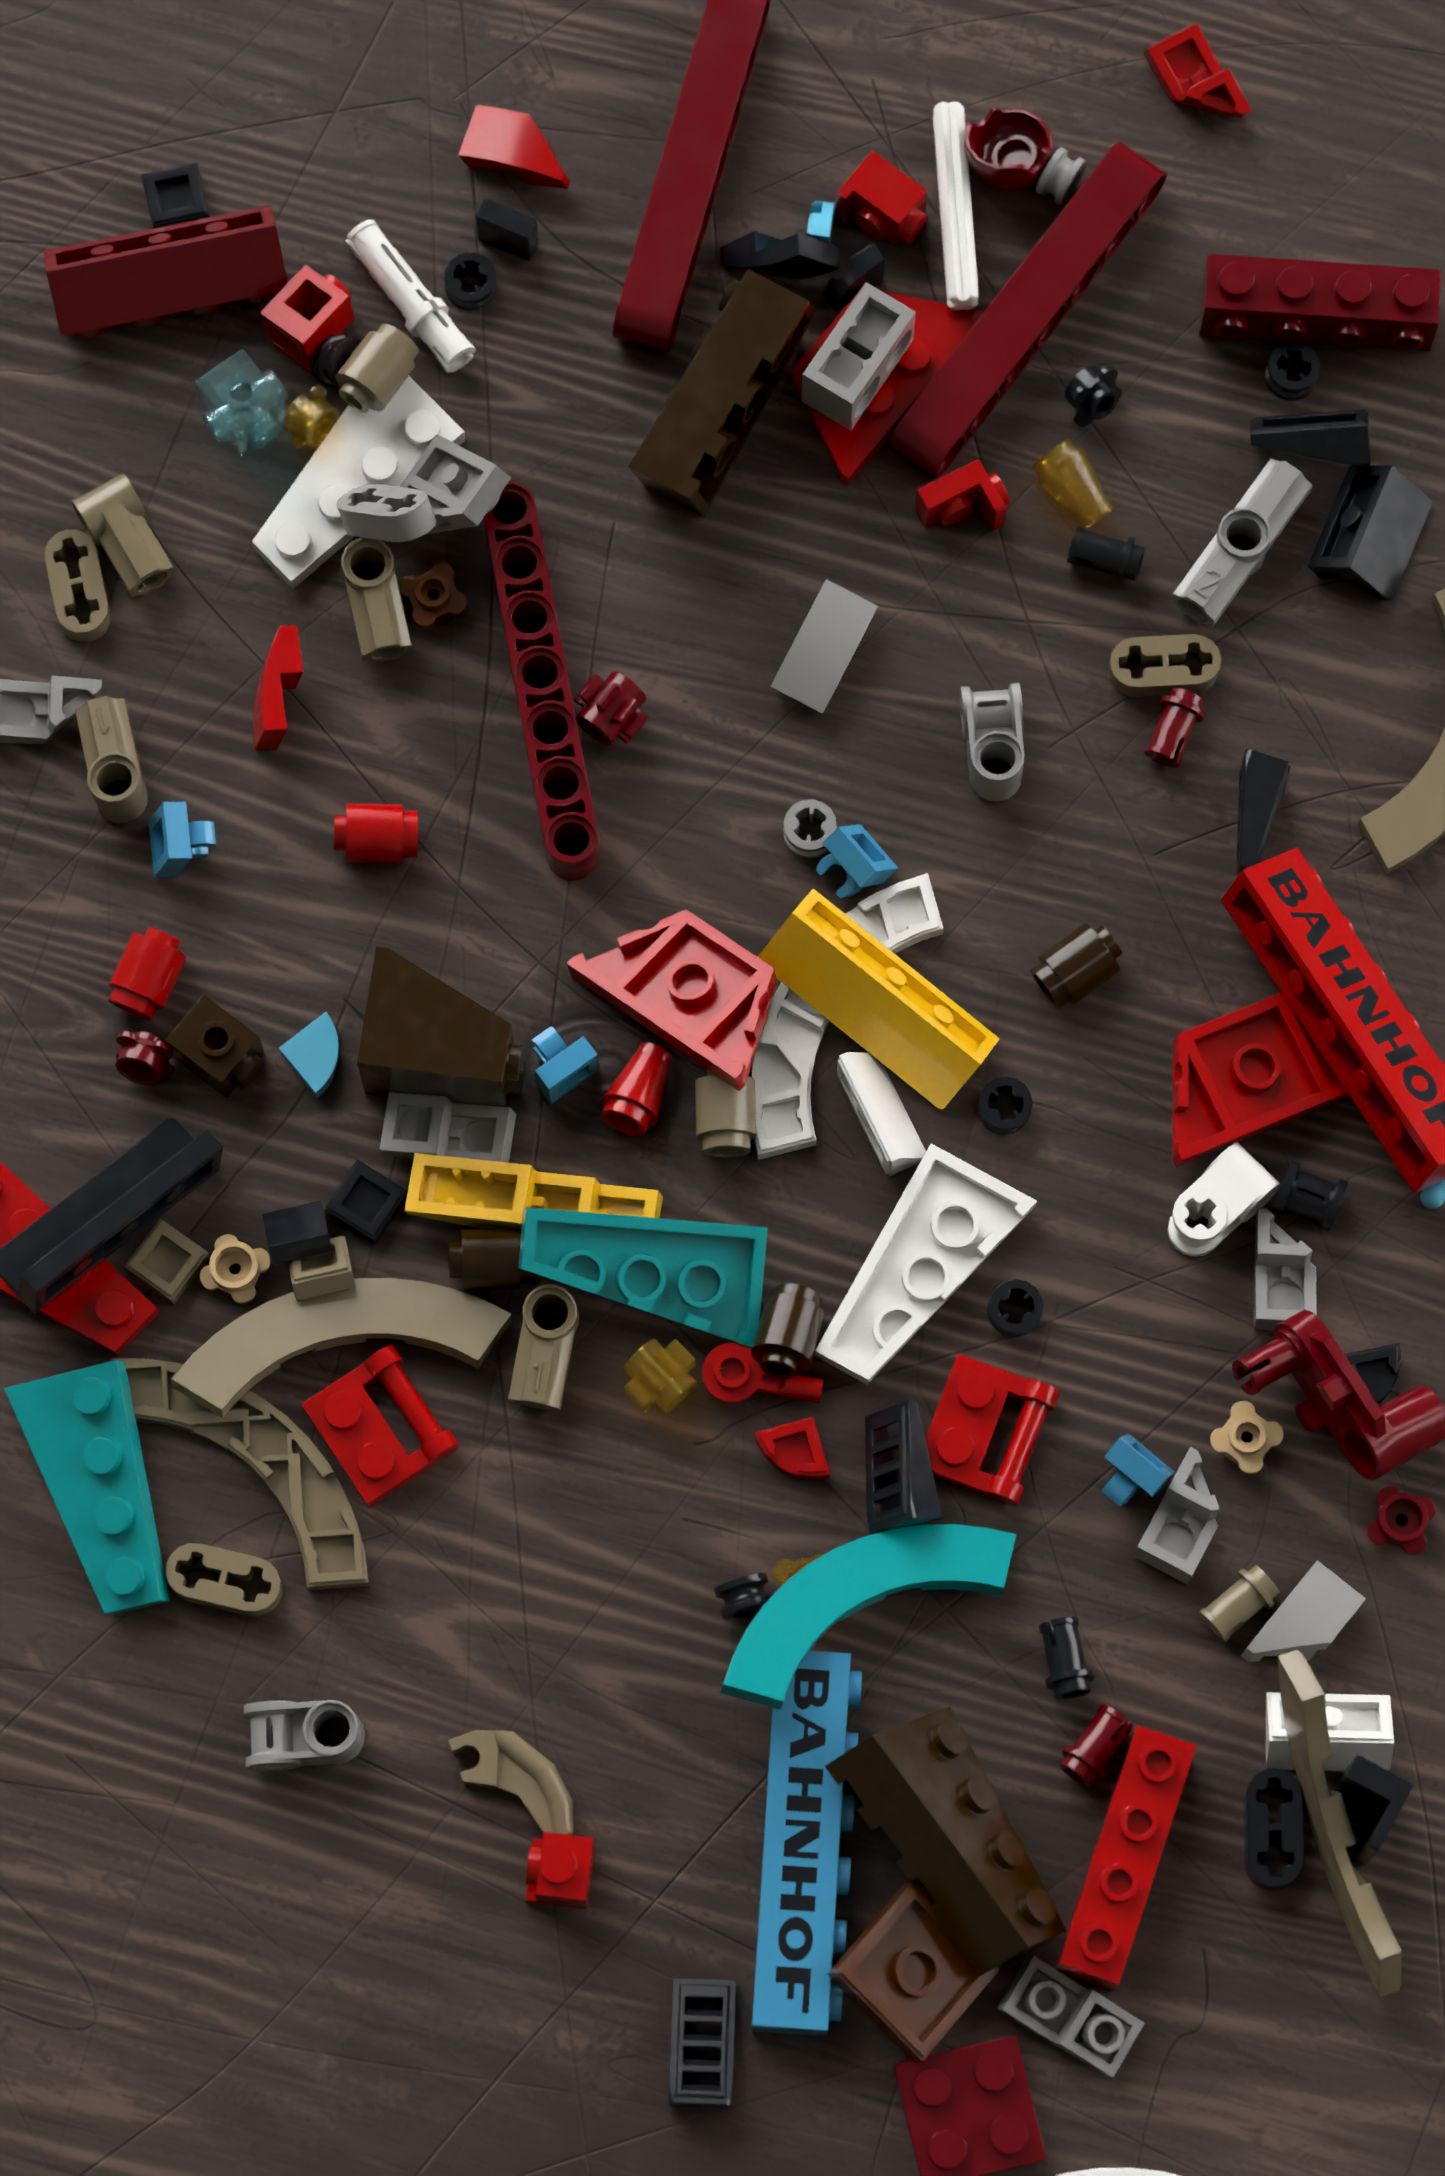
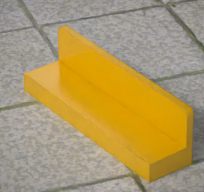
[758,888,1000,1109]

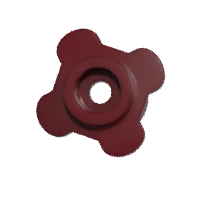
[115,1031,175,1085]
[1367,1486,1436,1555]

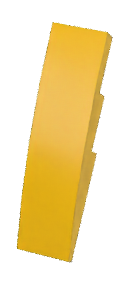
[404,1153,663,1235]

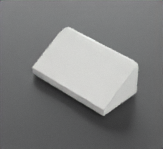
[837,1052,926,1176]
[1266,1692,1394,1771]

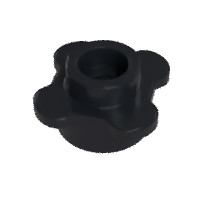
[1065,366,1122,427]

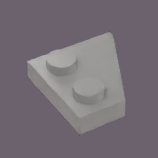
[400,434,512,535]

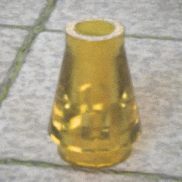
[1032,439,1114,529]

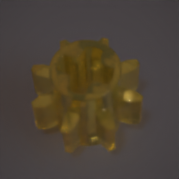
[622,1338,698,1414]

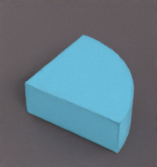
[807,201,835,244]
[279,1012,340,1098]

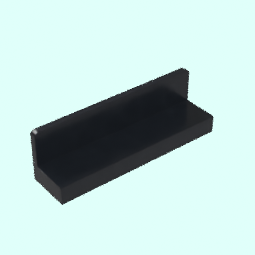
[0,1118,223,1314]

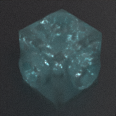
[195,348,289,455]

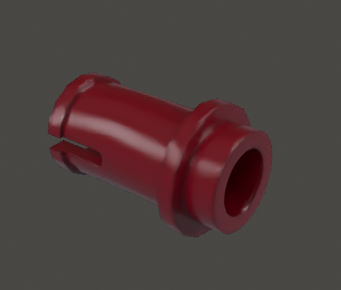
[1144,688,1205,768]
[1060,1704,1134,1788]

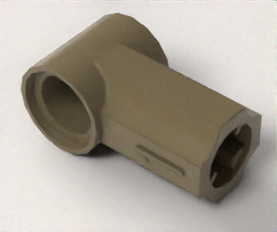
[71,474,175,597]
[341,537,412,663]
[75,696,148,823]
[508,1284,579,1411]

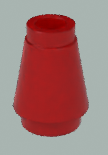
[601,1042,673,1136]

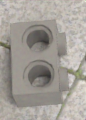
[802,282,916,431]

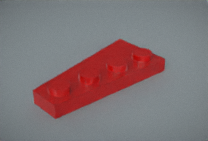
[0,1162,160,1357]

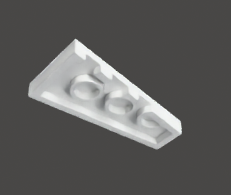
[252,376,465,589]
[814,1144,1037,1384]

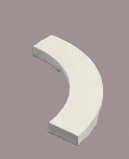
[752,873,943,1160]

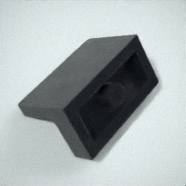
[1307,465,1432,601]
[1334,1754,1414,1866]

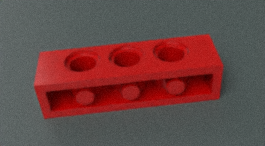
[1055,1725,1197,1992]

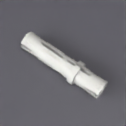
[345,219,476,373]

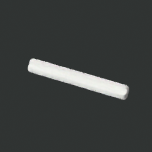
[933,101,979,311]

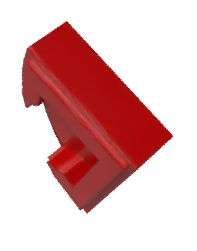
[754,1416,830,1480]

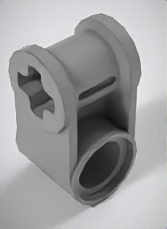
[959,683,1025,802]
[243,1700,366,1771]

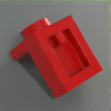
[914,459,1010,531]

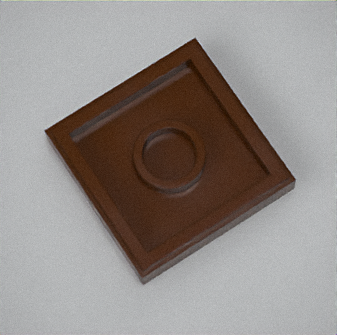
[827,1881,999,2063]

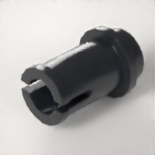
[1067,526,1145,583]
[1039,1617,1095,1700]

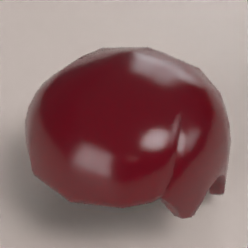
[964,107,1054,192]

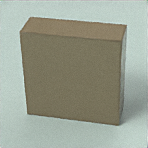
[124,1219,210,1305]
[288,1236,356,1301]

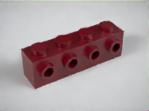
[43,205,288,338]
[1199,254,1441,351]

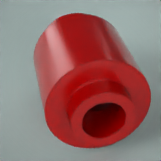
[334,803,418,863]
[108,927,187,1021]

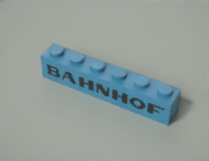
[752,1651,862,2036]

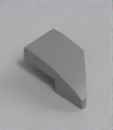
[0,676,102,744]
[1253,1208,1317,1331]
[1133,1447,1220,1585]
[1241,1560,1366,1662]

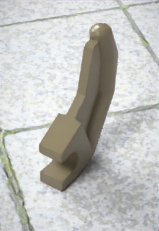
[448,1730,573,1835]

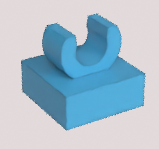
[148,802,216,878]
[816,824,898,898]
[532,1026,599,1104]
[1101,1434,1176,1507]

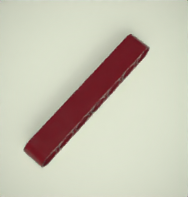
[612,0,771,352]
[889,142,1167,478]
[484,481,599,880]

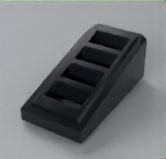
[1250,409,1371,467]
[1236,749,1291,876]
[865,1399,942,1535]
[669,1978,736,2108]

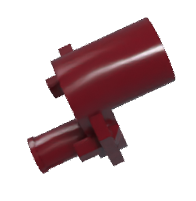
[1232,1310,1445,1481]

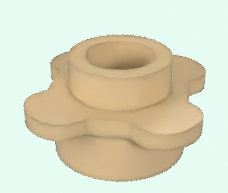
[200,1234,271,1304]
[1210,1401,1283,1474]

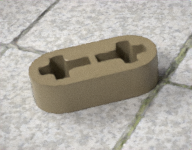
[45,529,111,642]
[1108,634,1221,697]
[166,1543,283,1617]

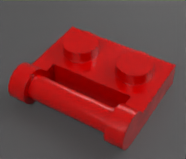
[301,1345,460,1508]
[925,1353,1060,1506]

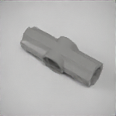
[1171,458,1312,627]

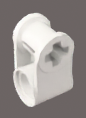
[1167,1142,1281,1257]

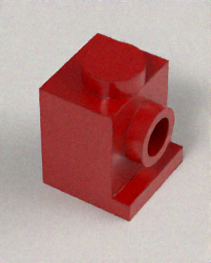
[836,150,928,247]
[260,265,355,373]
[525,1832,595,1909]

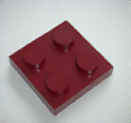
[893,2035,1047,2176]

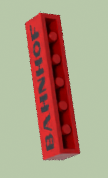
[1220,847,1445,1194]

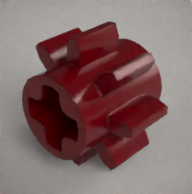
[573,672,649,746]

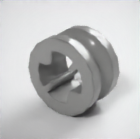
[1036,147,1087,206]
[783,799,837,859]

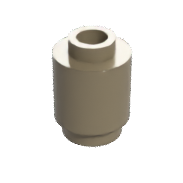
[336,323,419,413]
[695,1070,756,1158]

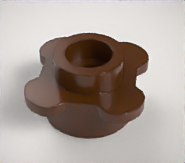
[400,562,467,628]

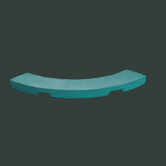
[720,1524,1016,1710]

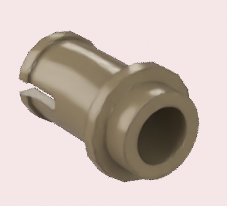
[1199,1565,1280,1642]

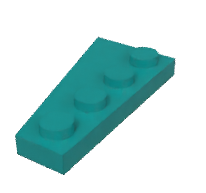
[518,1207,768,1347]
[4,1360,170,1615]

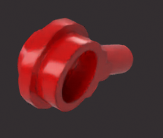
[702,1343,824,1403]

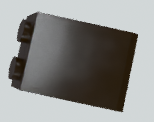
[357,947,525,1107]

